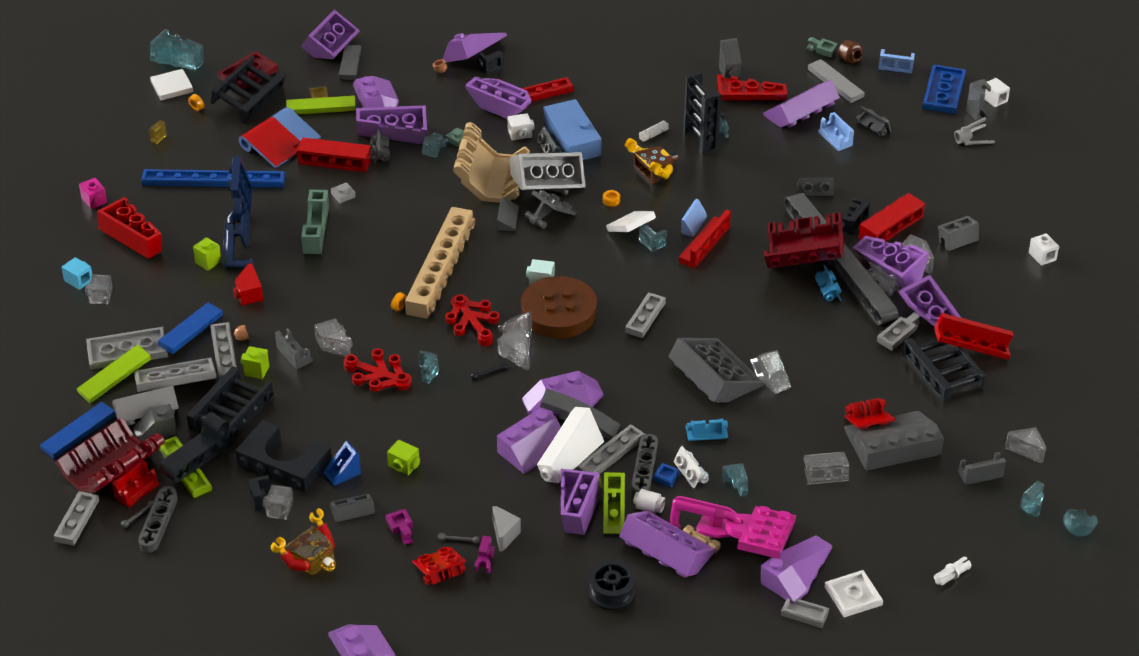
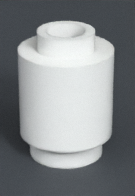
[633,489,665,514]

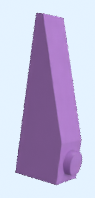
[761,535,832,605]

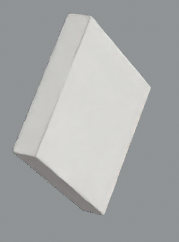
[150,69,193,101]
[606,211,656,232]
[824,570,883,617]

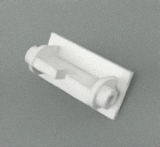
[673,446,709,488]

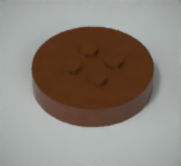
[521,276,597,338]

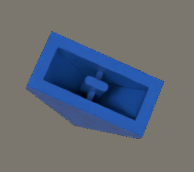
[323,441,361,485]

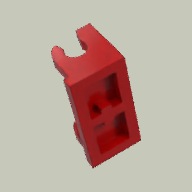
[112,460,160,508]

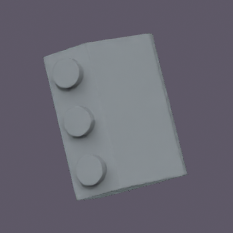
[112,385,179,425]

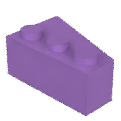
[561,469,603,535]

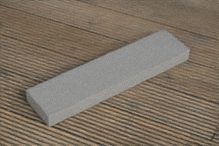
[808,59,864,103]
[210,322,237,380]
[576,424,646,474]

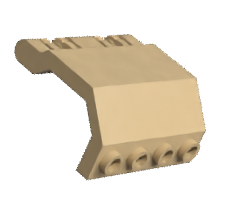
[453,122,530,203]

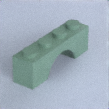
[301,190,329,254]

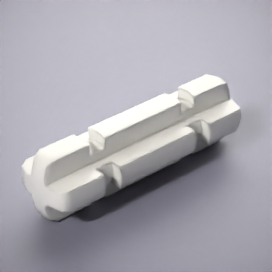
[639,120,669,142]

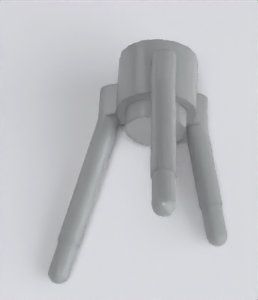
[954,117,995,146]

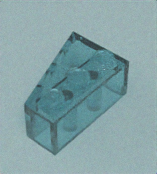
[150,29,204,71]

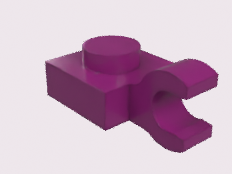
[386,509,413,545]
[475,536,495,574]

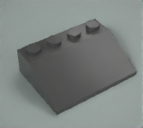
[668,338,764,403]
[844,411,944,471]

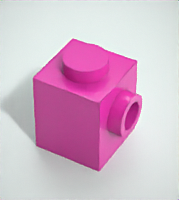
[79,178,107,209]

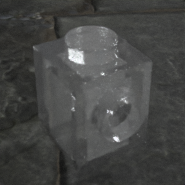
[85,275,113,304]
[263,485,294,520]

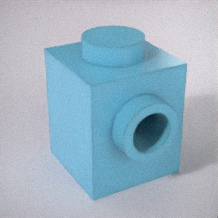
[61,257,93,290]

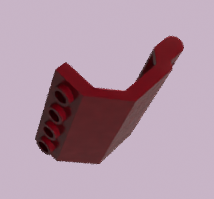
[764,212,845,268]
[55,418,165,493]

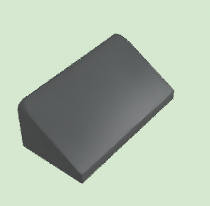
[497,198,519,231]
[329,494,375,522]

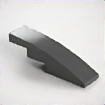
[540,388,620,440]

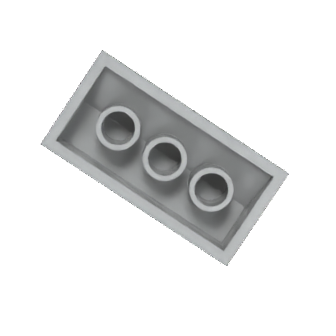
[509,152,586,190]

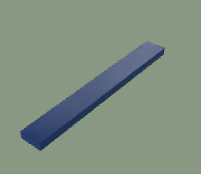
[141,169,286,188]

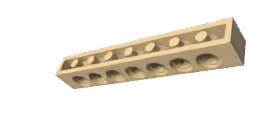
[405,207,475,319]

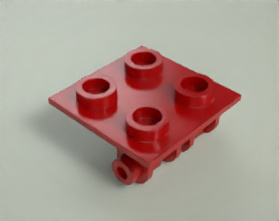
[844,398,895,429]
[412,547,466,585]

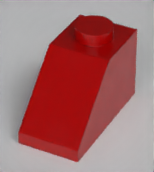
[233,263,263,306]

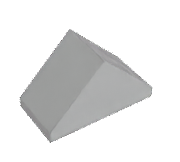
[492,506,521,551]

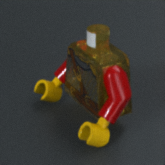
[271,508,336,575]

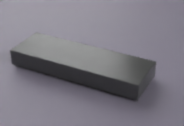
[339,45,362,80]

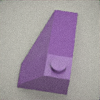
[443,33,507,62]
[853,236,929,288]
[899,275,964,341]

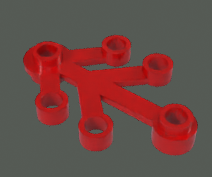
[445,295,500,346]
[343,348,412,392]

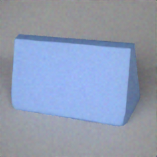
[681,199,707,237]

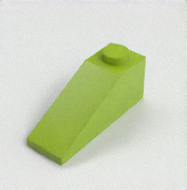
[603,472,625,534]

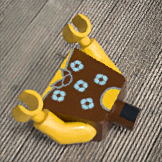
[625,138,678,184]

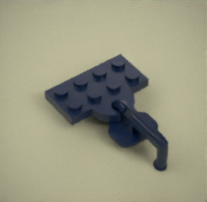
[222,156,255,268]

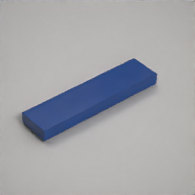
[158,303,223,354]
[40,402,116,459]

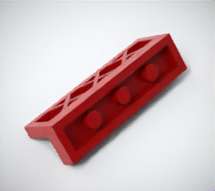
[679,209,731,269]
[934,313,1014,360]

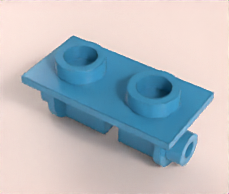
[815,265,842,302]
[686,418,728,441]

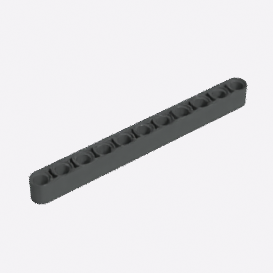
[784,193,898,325]

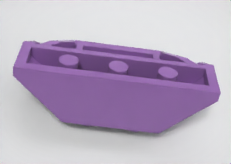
[353,76,399,108]
[465,77,531,119]
[522,371,603,417]
[328,624,396,656]

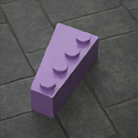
[356,105,428,145]

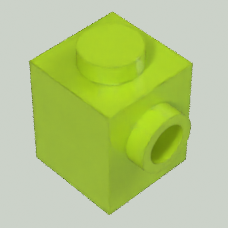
[193,237,222,271]
[241,346,270,380]
[387,440,420,475]

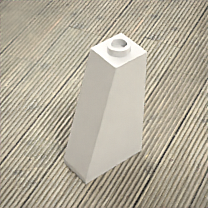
[537,407,604,483]

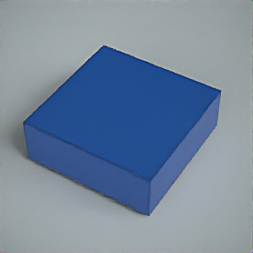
[653,463,680,488]

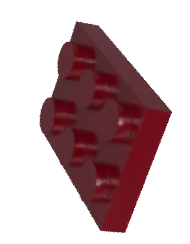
[217,51,279,90]

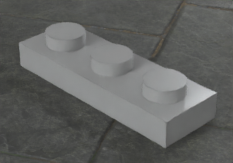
[625,292,666,338]
[53,491,99,546]

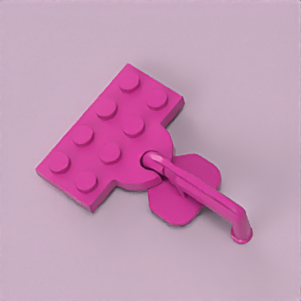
[670,496,796,559]

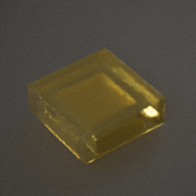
[309,86,328,98]
[149,120,167,145]

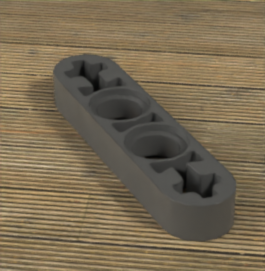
[632,434,658,496]
[138,486,178,553]

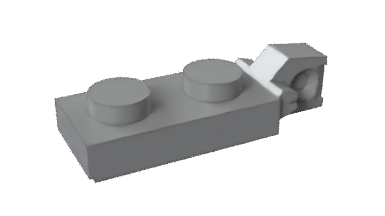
[877,312,920,351]

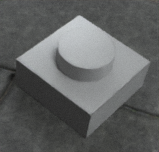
[331,183,356,203]

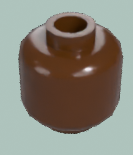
[838,40,863,64]

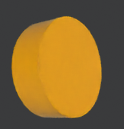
[188,94,205,111]
[602,190,620,207]
[391,292,407,312]

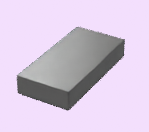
[781,598,829,628]

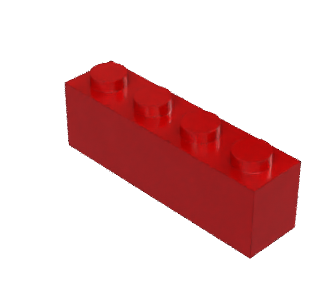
[297,137,372,172]
[858,193,925,242]

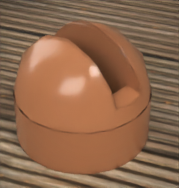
[432,59,447,74]
[234,324,249,341]

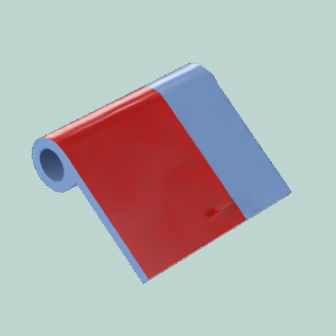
[239,107,321,169]

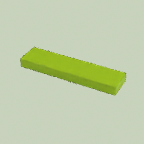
[286,96,356,115]
[77,344,151,404]
[159,436,212,498]

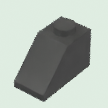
[719,38,742,79]
[133,404,177,442]

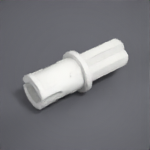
[934,557,971,585]

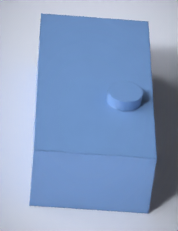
[544,99,602,160]

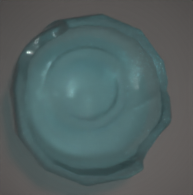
[1063,509,1098,537]

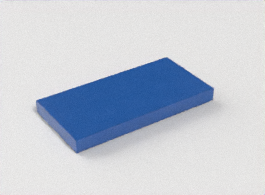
[922,65,966,114]

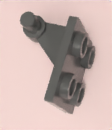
[525,190,577,229]

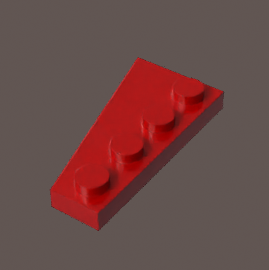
[717,74,787,101]

